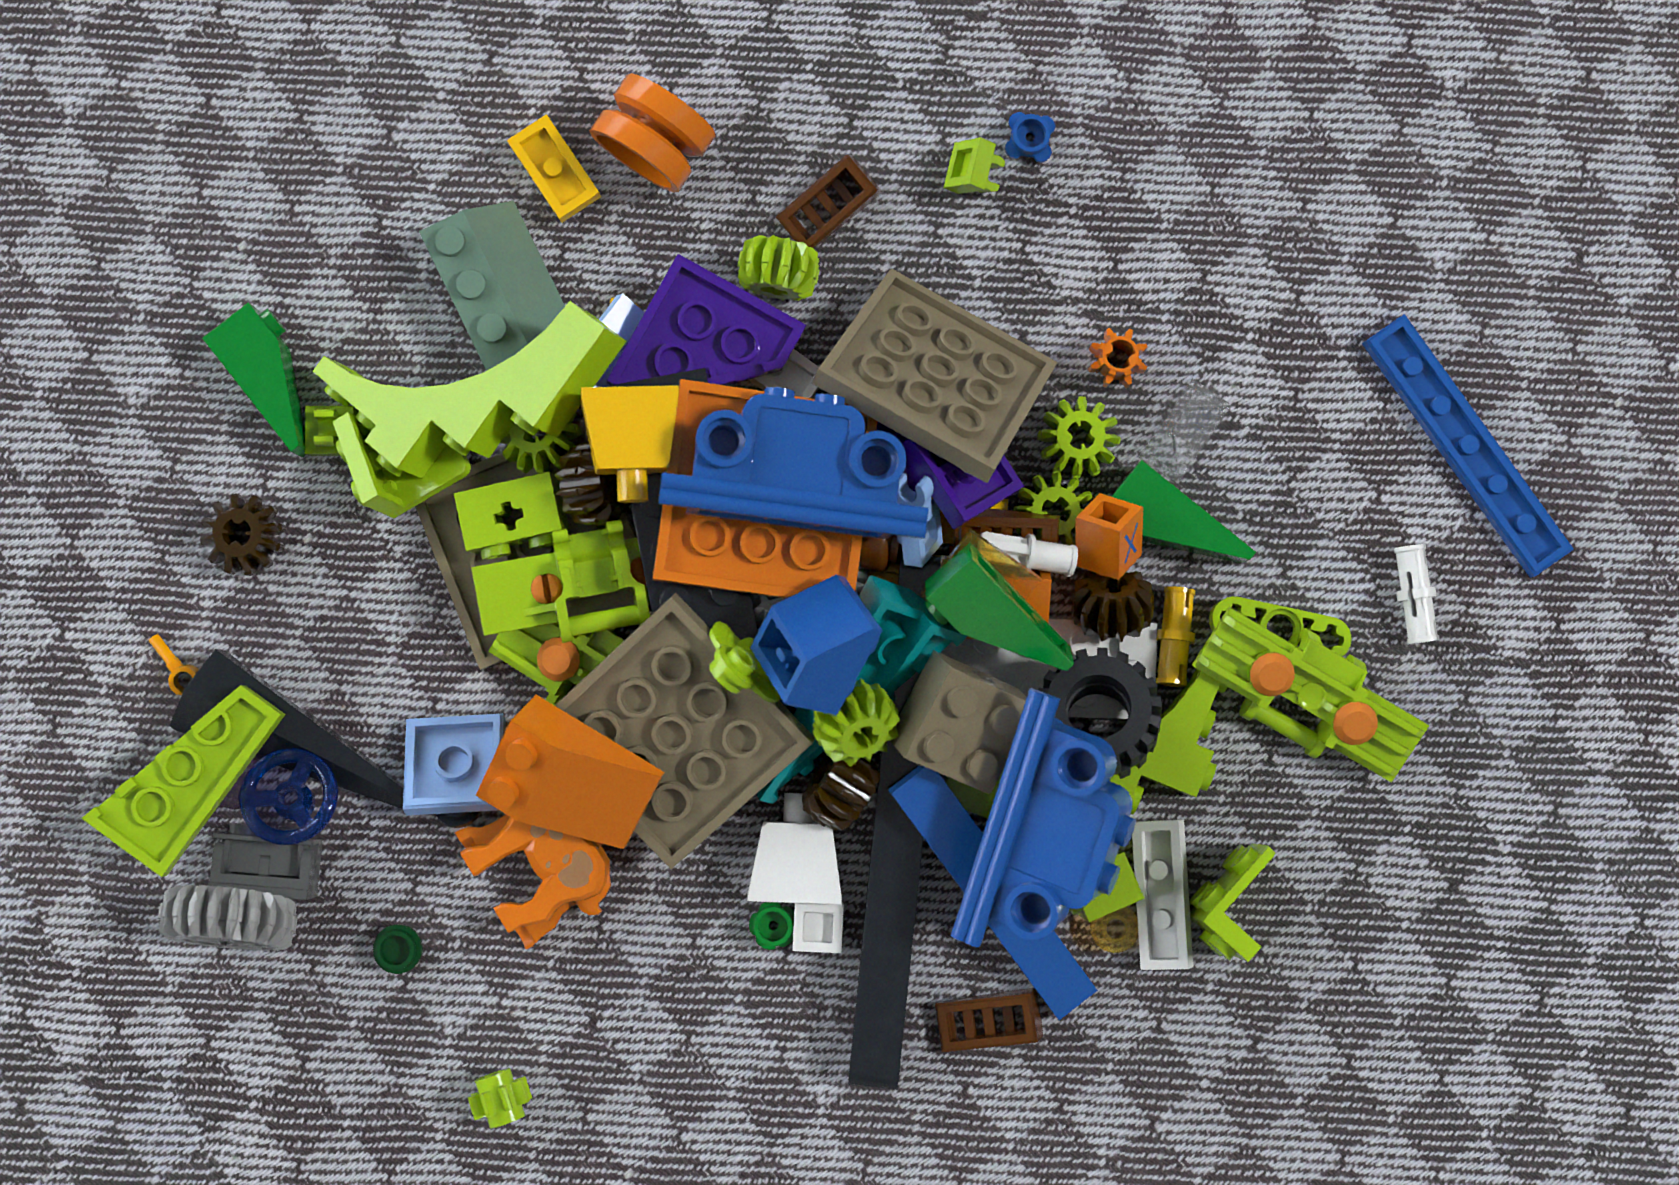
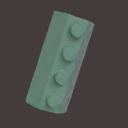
[419,201,565,371]

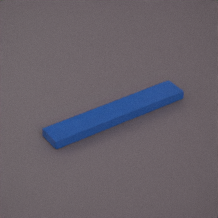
[1362,314,1574,578]
[888,765,1098,1020]

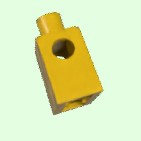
[580,386,679,503]

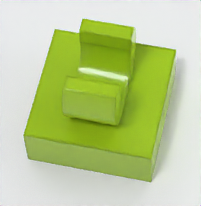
[943,137,1005,194]
[305,406,358,456]

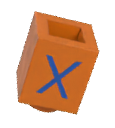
[1075,493,1143,580]

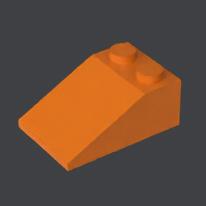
[475,695,665,849]

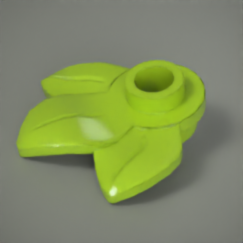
[709,621,781,703]

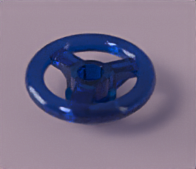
[239,748,338,845]

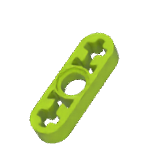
[1209,596,1352,656]

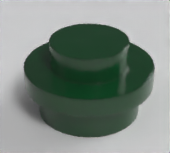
[373,924,423,974]

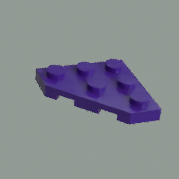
[607,254,806,386]

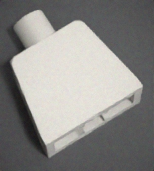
[747,793,842,905]

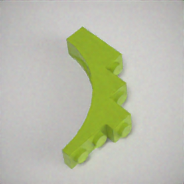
[313,301,627,478]
[945,668,1227,819]

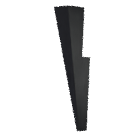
[169,649,404,809]

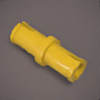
[1156,586,1196,687]

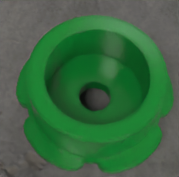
[749,902,794,950]

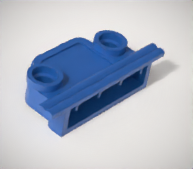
[658,387,929,539]
[951,688,1136,947]

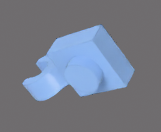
[897,473,943,568]

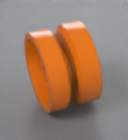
[589,73,716,193]

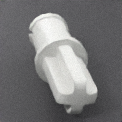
[977,532,1078,577]

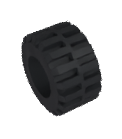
[1038,647,1162,781]

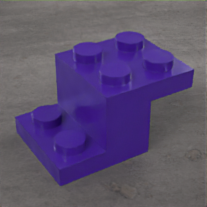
[876,422,1024,530]

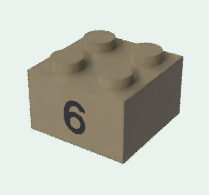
[889,650,1027,794]

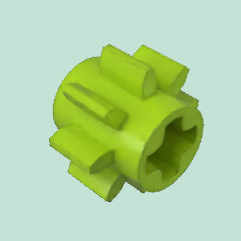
[467,1068,532,1128]

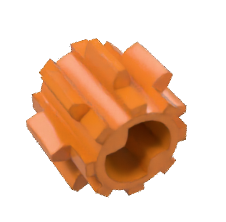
[1088,328,1148,388]

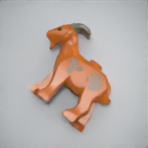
[454,814,611,949]

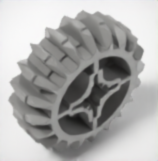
[158,885,298,951]

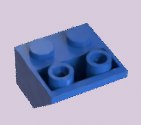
[750,575,883,716]

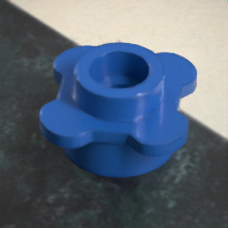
[1005,112,1055,163]

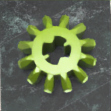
[737,235,820,301]
[1037,396,1121,479]
[501,412,582,474]
[1012,471,1092,546]
[812,678,900,767]

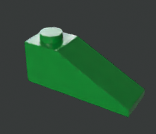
[202,302,306,458]
[1111,460,1256,564]
[925,543,1074,671]

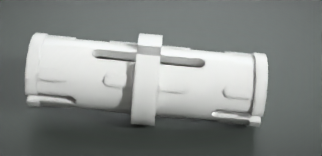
[1394,544,1440,644]

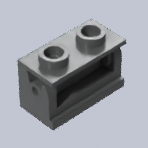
[208,823,323,900]

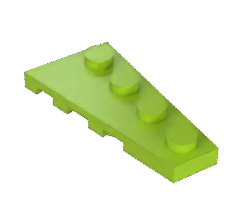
[81,685,286,877]

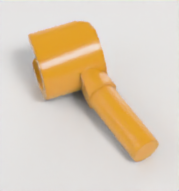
[149,634,199,696]

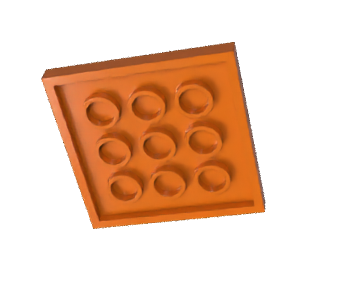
[652,379,878,599]

